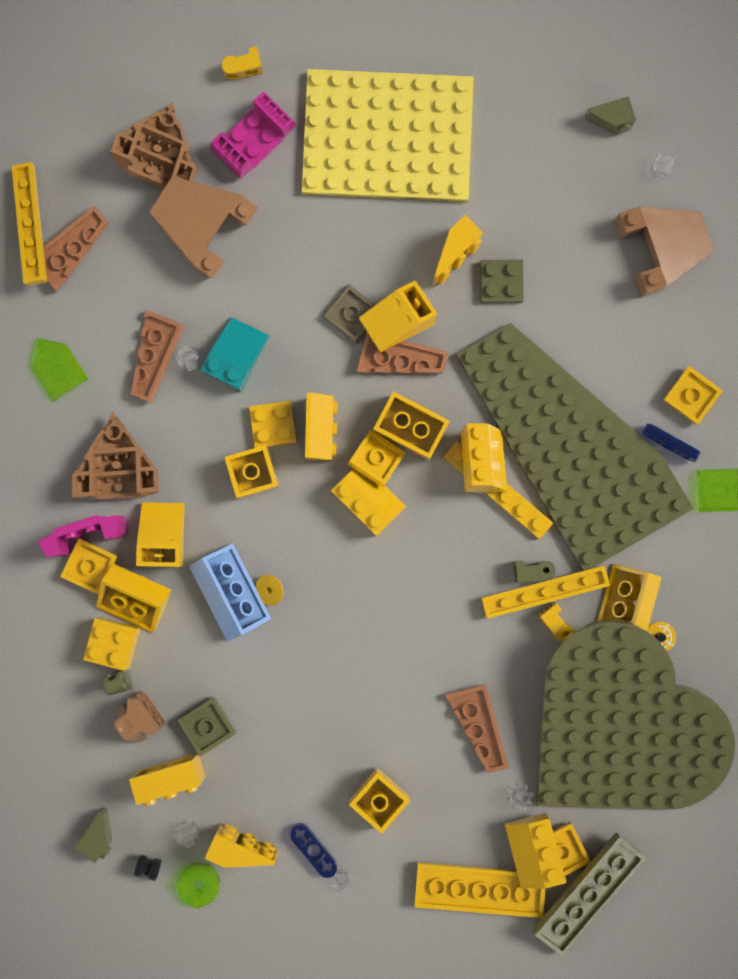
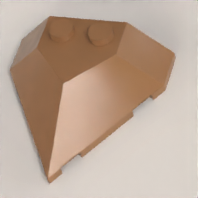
[109,103,197,190]
[72,412,159,501]

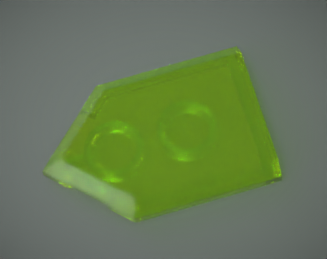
[30,338,89,402]
[698,469,738,512]

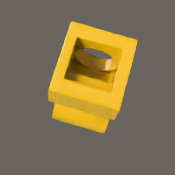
[222,46,263,80]
[537,602,575,642]

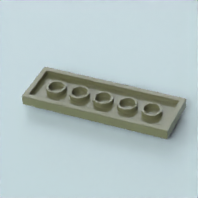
[531,832,647,957]

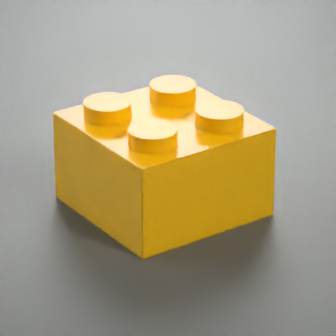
[224,445,279,499]
[83,617,141,671]
[349,767,410,834]

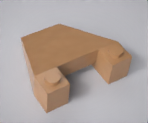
[149,176,258,279]
[615,206,714,298]

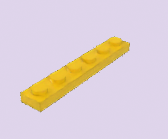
[11,162,47,286]
[443,441,553,539]
[481,565,610,619]

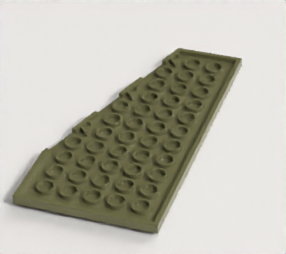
[456,323,694,571]

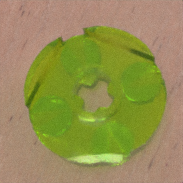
[176,862,220,909]

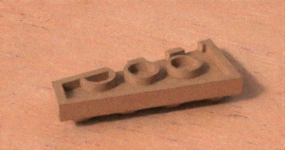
[43,206,109,292]
[131,310,185,403]
[357,333,449,374]
[445,684,509,773]

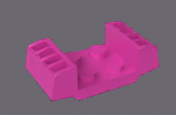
[211,92,297,179]
[38,515,128,557]

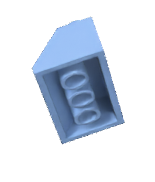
[189,544,271,642]

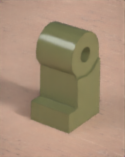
[513,560,556,583]
[103,670,133,695]

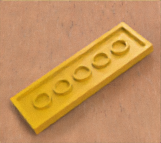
[414,862,545,918]

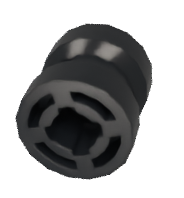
[134,854,162,881]

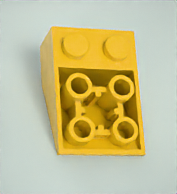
[432,215,483,287]
[359,280,437,353]
[136,502,185,567]
[205,824,279,868]

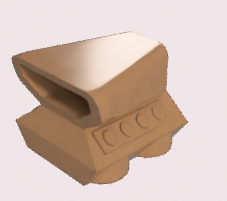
[114,691,165,742]

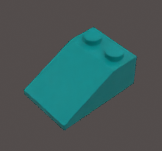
[201,317,269,392]

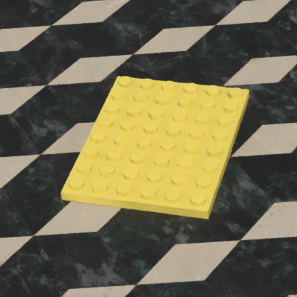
[302,69,474,202]

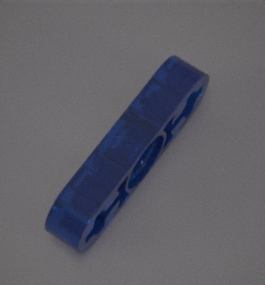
[642,423,701,463]
[290,823,337,878]

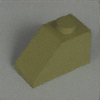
[585,96,636,133]
[74,808,112,863]

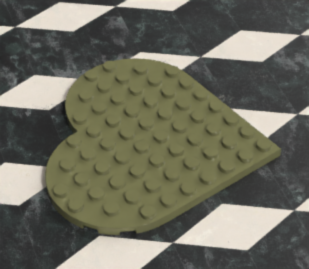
[536,620,735,810]

